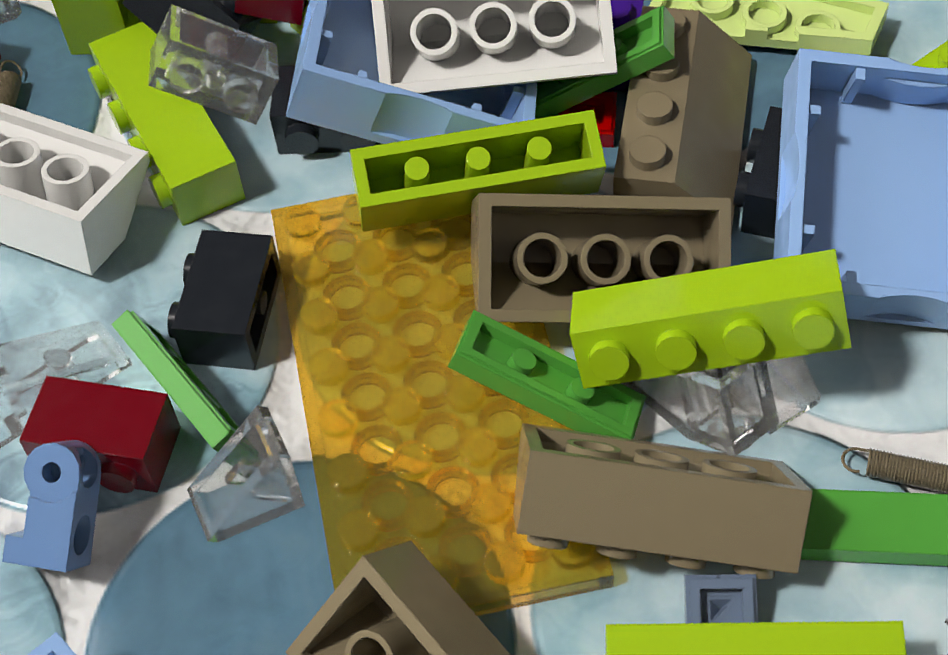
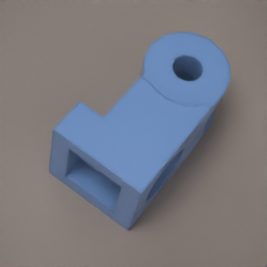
[2,440,101,572]

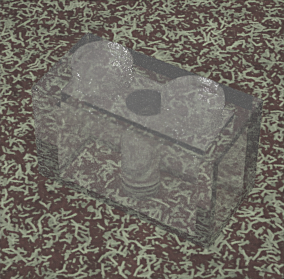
[148,4,279,125]

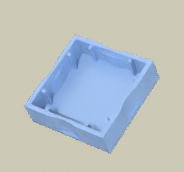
[286,0,537,144]
[773,48,948,329]

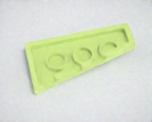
[649,0,889,56]

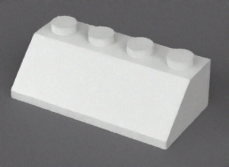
[371,0,617,94]
[0,103,150,276]

